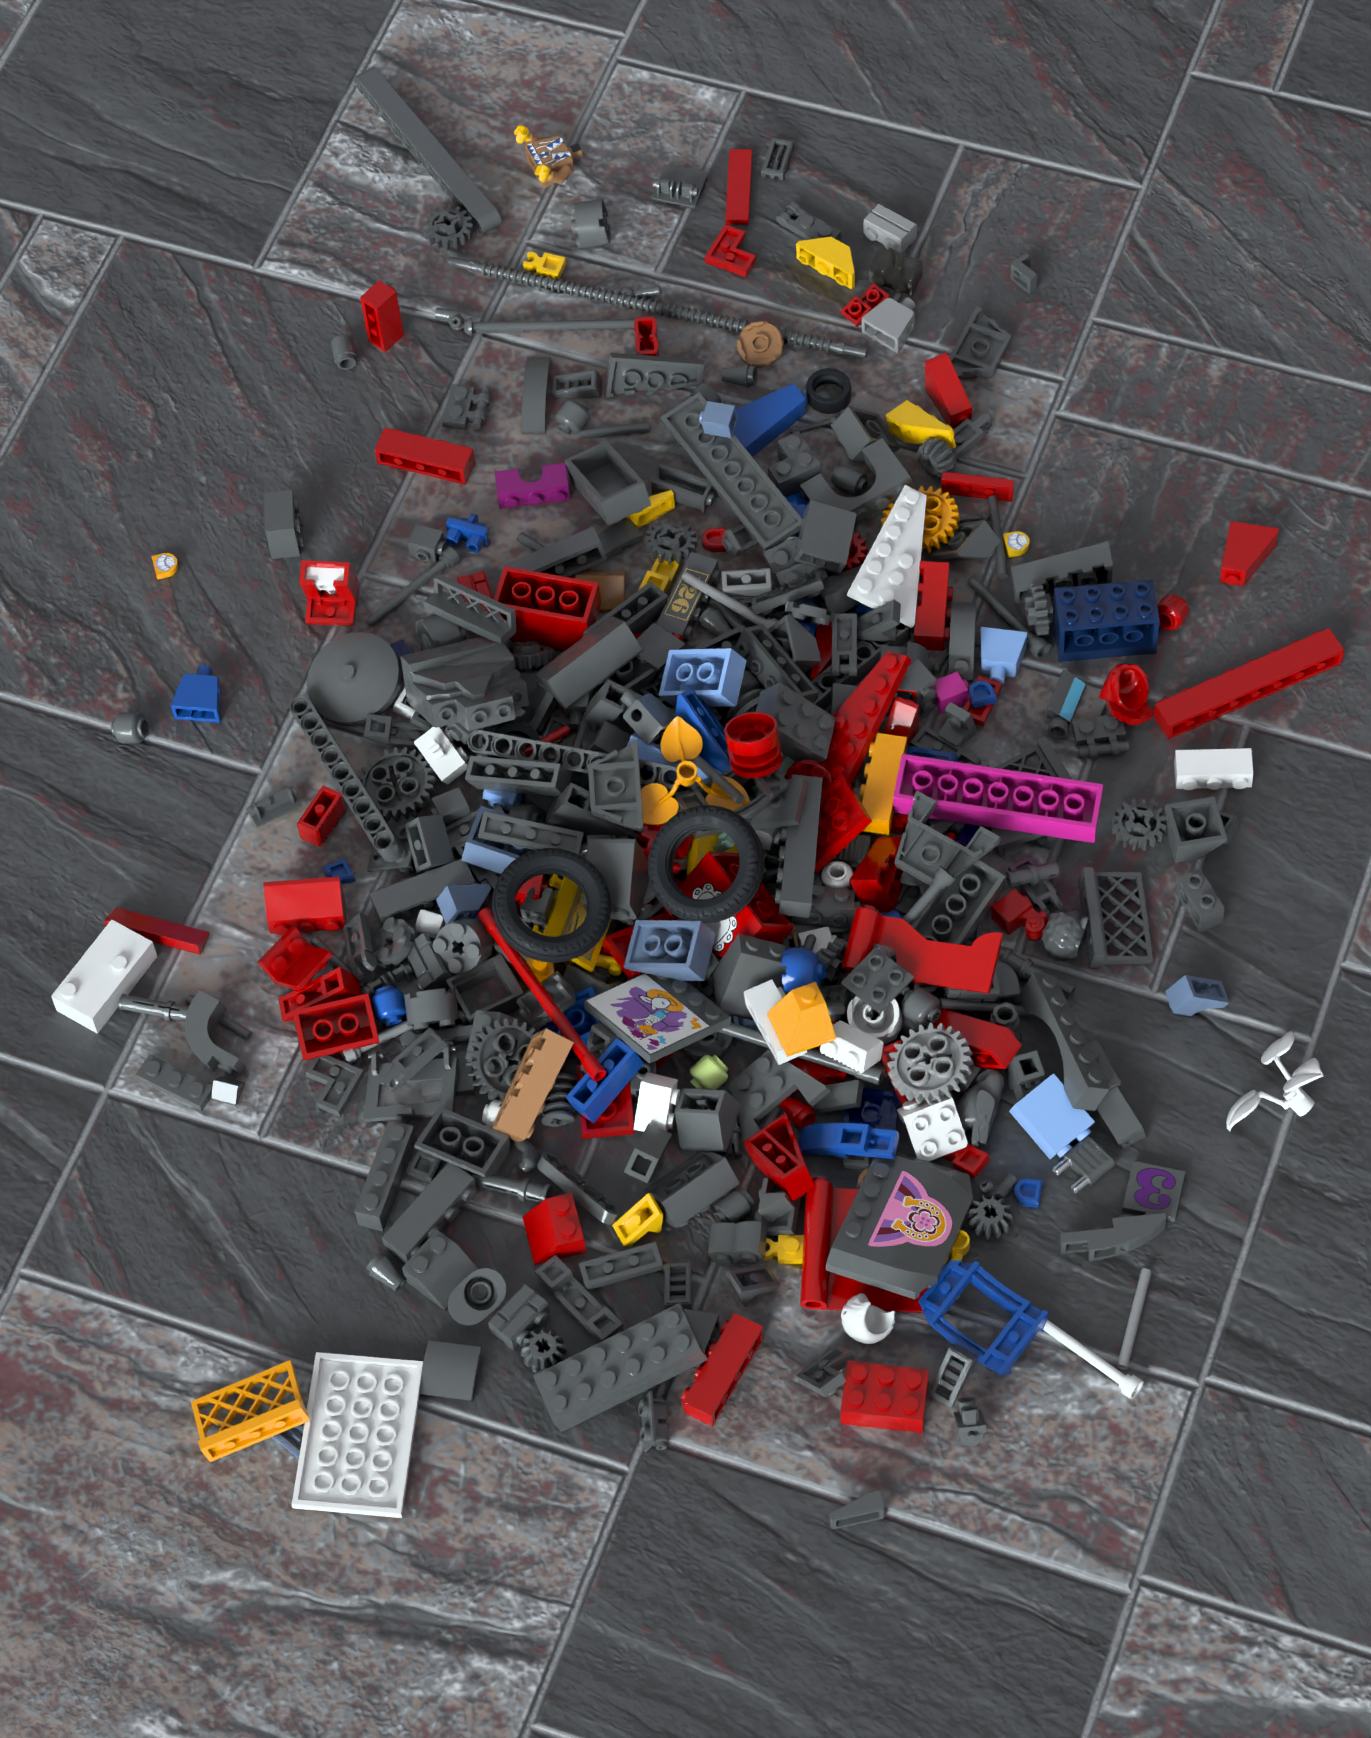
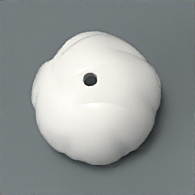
[841,1293,896,1344]

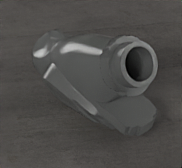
[955,1068,1004,1148]

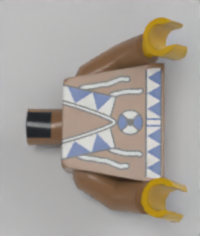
[514,125,582,189]

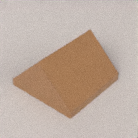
[575,570,627,612]

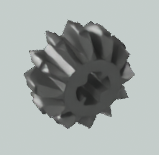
[916,437,957,478]
[968,1193,1013,1241]
[521,1327,567,1373]

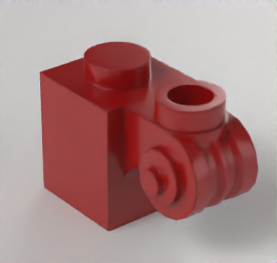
[991,889,1048,941]

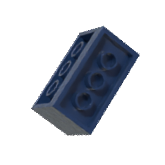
[1053,579,1160,662]

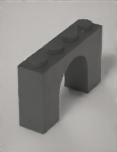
[800,438,914,524]

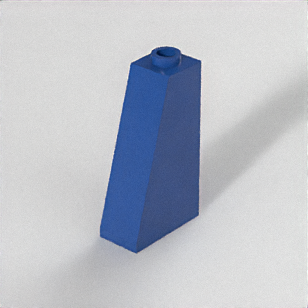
[733,383,808,457]

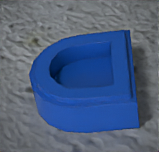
[969,681,997,709]
[1014,1178,1043,1208]

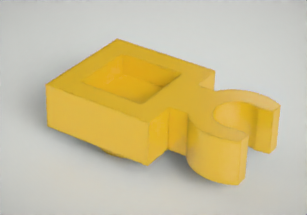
[523,252,566,281]
[763,1235,804,1264]

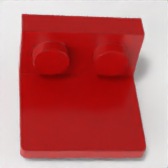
[257,927,333,990]

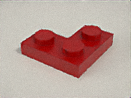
[705,224,756,277]

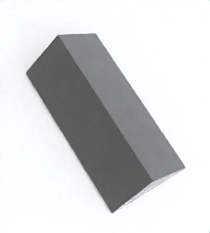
[534,616,643,710]

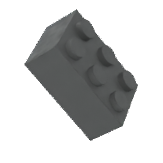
[756,682,836,763]

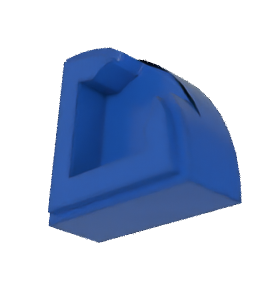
[322,858,356,884]

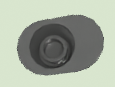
[447,1268,507,1326]

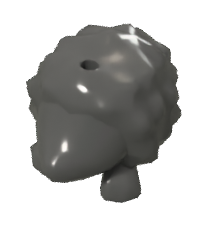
[1041,908,1089,959]

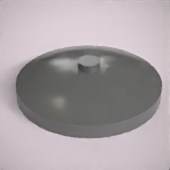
[307,632,402,726]

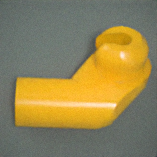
[595,954,623,976]

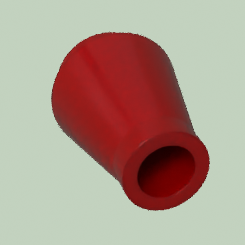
[779,1095,816,1129]

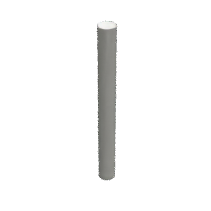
[1117,1268,1152,1369]

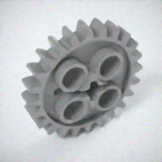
[887,1023,973,1105]

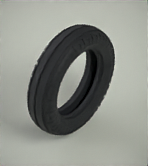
[648,805,764,924]
[492,848,611,963]

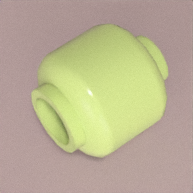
[690,1054,729,1090]

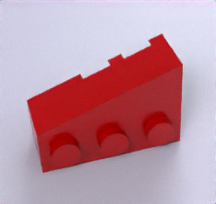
[914,561,954,651]
[849,837,903,912]
[927,1009,1022,1069]
[743,1113,815,1201]

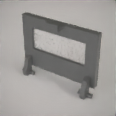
[364,1044,459,1122]

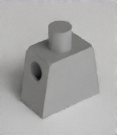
[862,297,916,353]

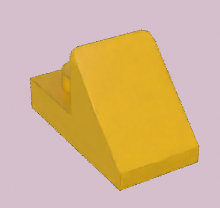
[612,1193,663,1247]

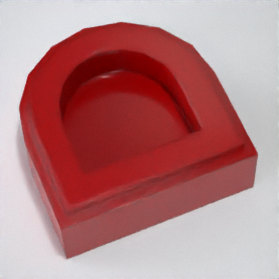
[702,528,726,552]

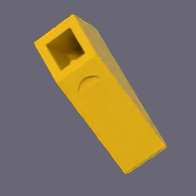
[886,400,956,449]

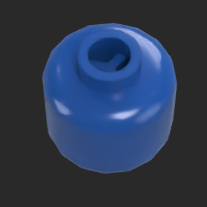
[371,986,406,1026]

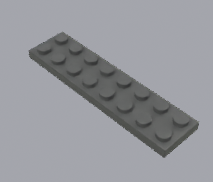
[660,392,802,551]

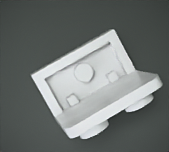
[897,1094,968,1161]

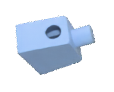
[980,627,1027,684]

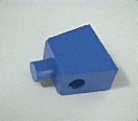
[171,665,221,723]

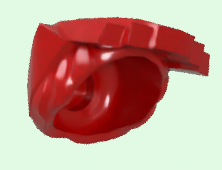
[1099,663,1155,725]

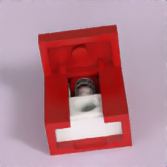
[299,560,360,626]

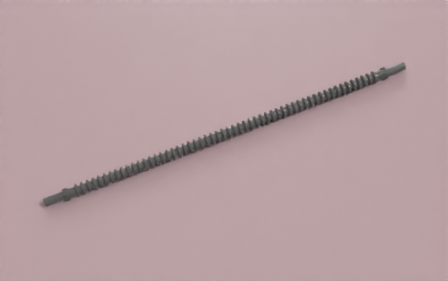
[447,256,868,358]

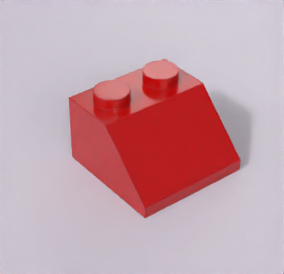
[523,1193,586,1265]

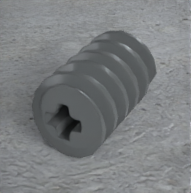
[541,1069,578,1127]

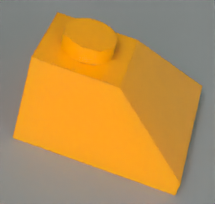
[767,982,836,1057]

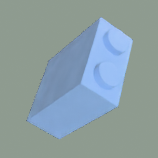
[1009,1073,1095,1160]

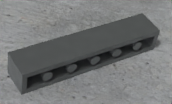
[774,774,823,918]

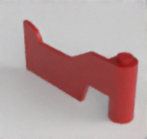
[841,905,1004,994]

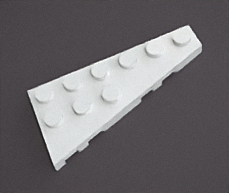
[846,485,927,628]

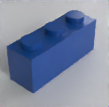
[566,1038,644,1124]

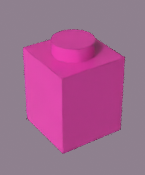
[936,672,970,714]

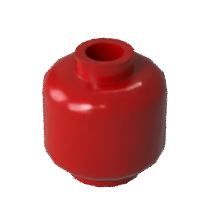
[1157,594,1189,631]

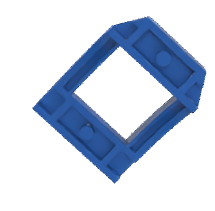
[919,1260,1049,1376]

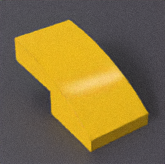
[639,557,681,593]

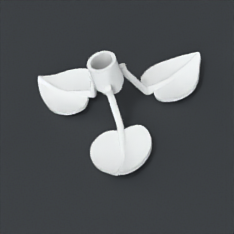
[1226,1031,1324,1132]

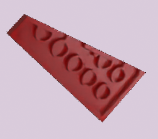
[794,651,912,785]

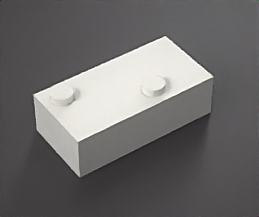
[51,920,157,1034]

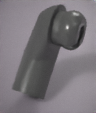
[515,1138,539,1173]

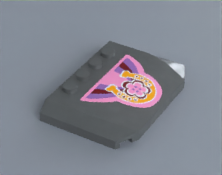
[826,1151,973,1299]

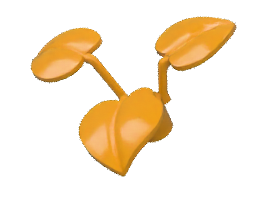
[641,716,750,825]

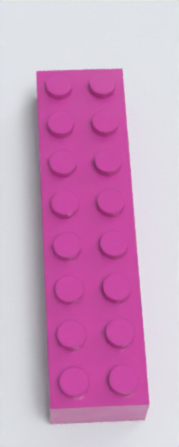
[893,754,1103,843]

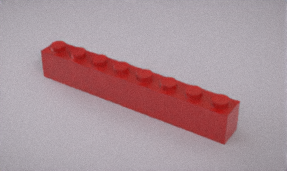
[1154,628,1344,740]

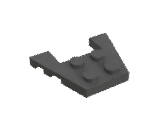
[894,791,1001,886]
[729,1049,831,1151]

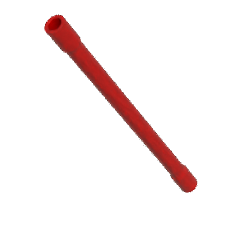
[477,908,606,1081]

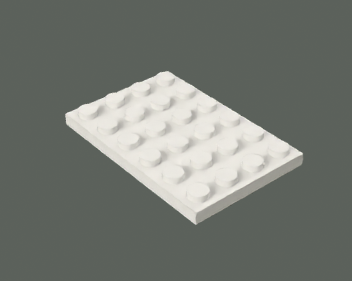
[292,1352,423,1518]

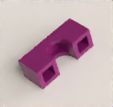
[495,463,570,509]

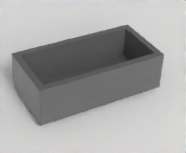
[564,440,651,525]

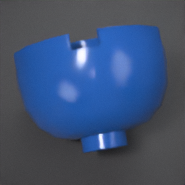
[781,947,826,995]

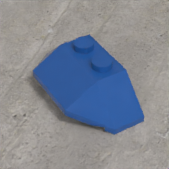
[675,688,731,773]

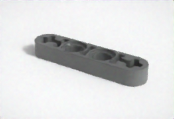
[537,1152,621,1225]

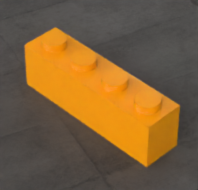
[860,733,907,835]

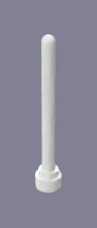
[1043,1319,1144,1399]

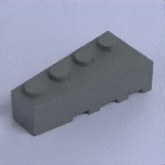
[1010,541,1113,605]

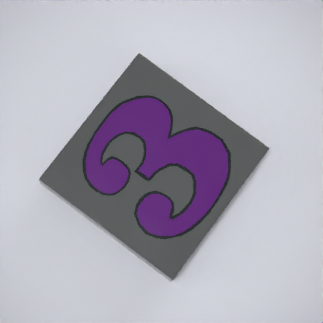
[1122,1161,1186,1222]

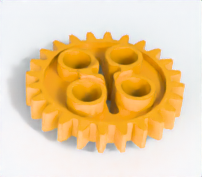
[881,486,960,553]

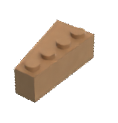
[491,1029,574,1142]

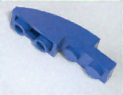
[799,1123,900,1159]

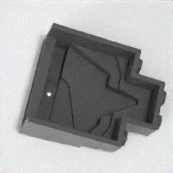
[400,637,529,731]

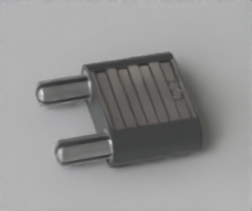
[1053,1136,1115,1193]

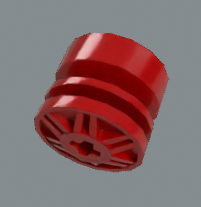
[724,712,783,778]

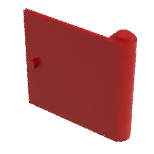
[800,1177,929,1313]

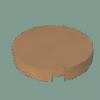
[737,321,784,368]

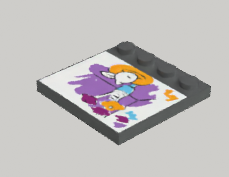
[584,973,731,1063]

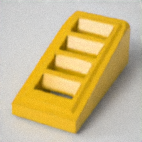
[626,490,675,529]

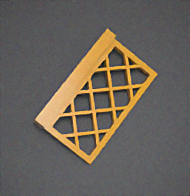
[191,1360,310,1462]

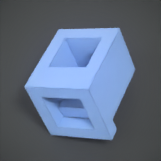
[483,790,523,812]

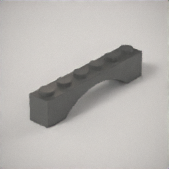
[1020,973,1109,1111]

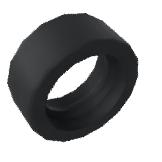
[806,368,851,414]

